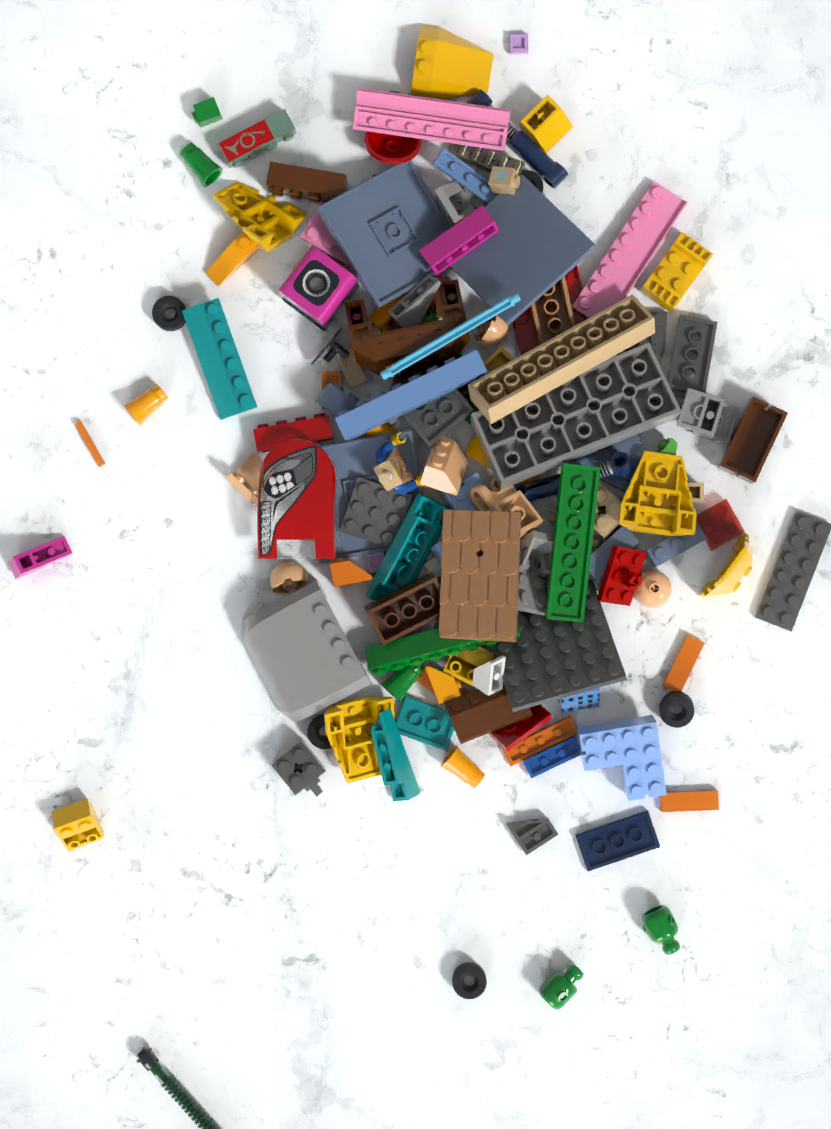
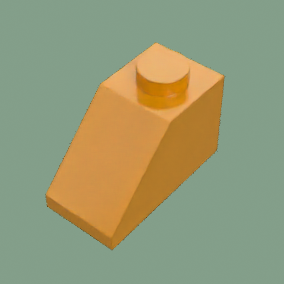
[425,666,463,704]

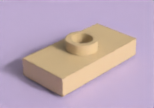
[335,346,368,389]

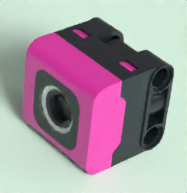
[278,245,360,332]

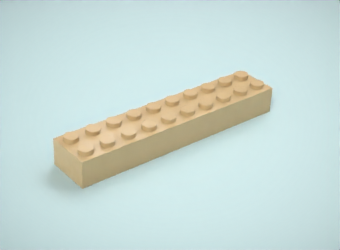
[468,294,655,424]

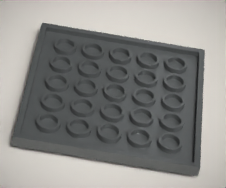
[493,579,626,712]

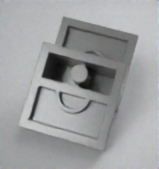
[676,388,740,445]

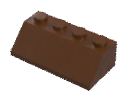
[444,682,532,744]

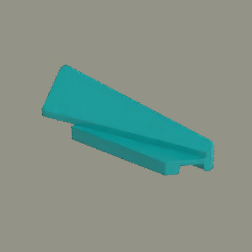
[370,709,420,801]

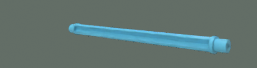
[380,292,521,380]

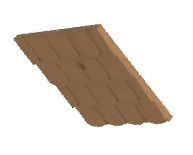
[439,510,521,642]

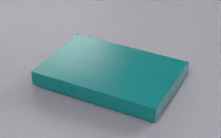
[396,695,454,751]

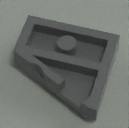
[506,817,558,856]

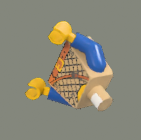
[373,432,424,494]

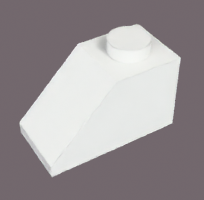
[472,655,506,696]

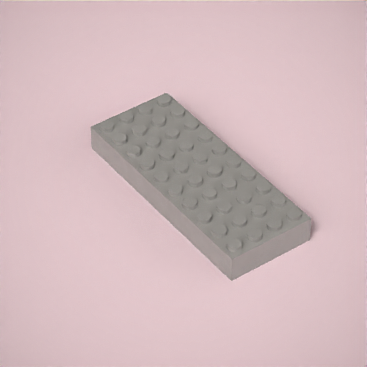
[470,343,681,489]

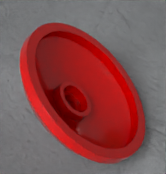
[364,131,422,164]

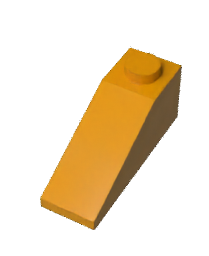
[205,232,260,287]

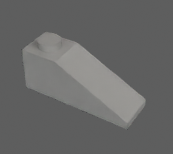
[387,274,441,329]

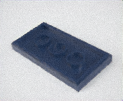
[575,810,660,871]

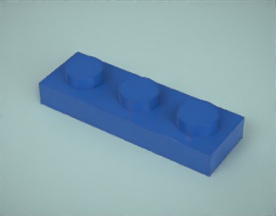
[523,736,581,778]

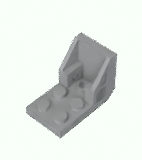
[434,168,491,227]
[518,530,553,615]

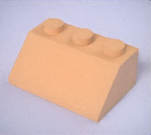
[420,436,468,496]

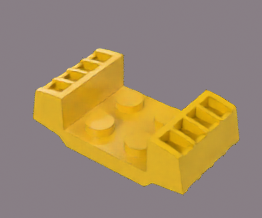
[640,232,713,313]

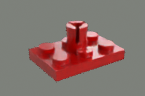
[596,545,647,606]
[488,704,552,752]

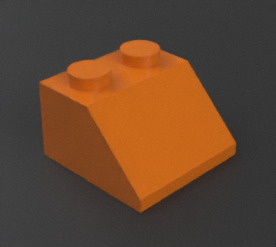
[330,558,373,587]

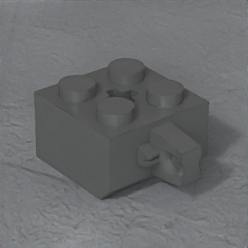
[272,740,326,797]

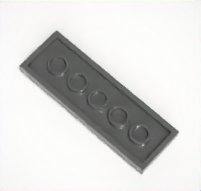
[755,511,831,632]

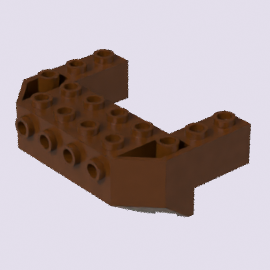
[345,279,470,375]

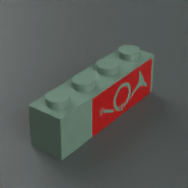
[217,109,297,169]

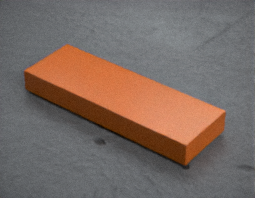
[662,635,705,691]
[660,790,719,812]

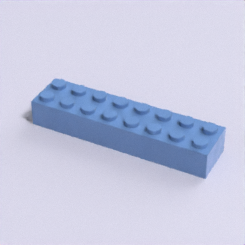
[335,348,489,441]

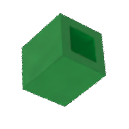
[191,97,223,127]

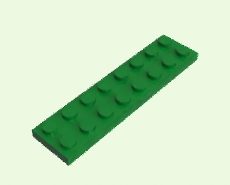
[544,463,601,622]

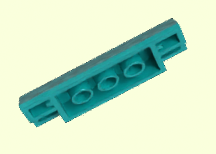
[182,298,257,420]
[365,493,452,601]

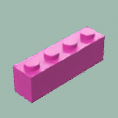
[419,205,499,275]

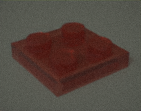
[696,499,745,551]

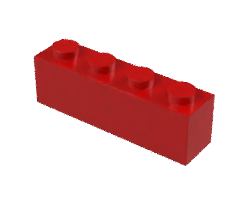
[253,413,334,453]

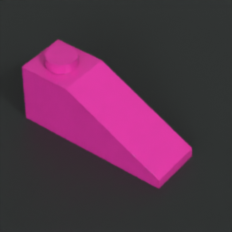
[8,536,72,579]

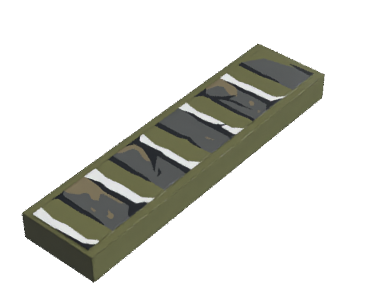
[448,143,525,176]

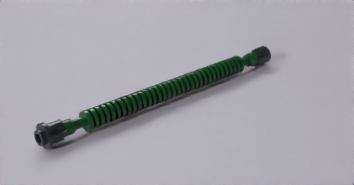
[136,1047,221,1129]

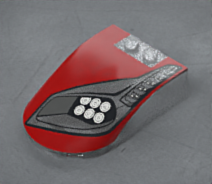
[257,439,340,559]

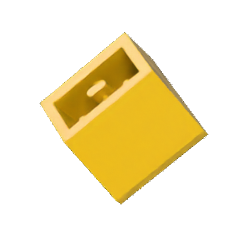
[519,94,573,154]
[443,647,494,688]
[51,798,104,851]

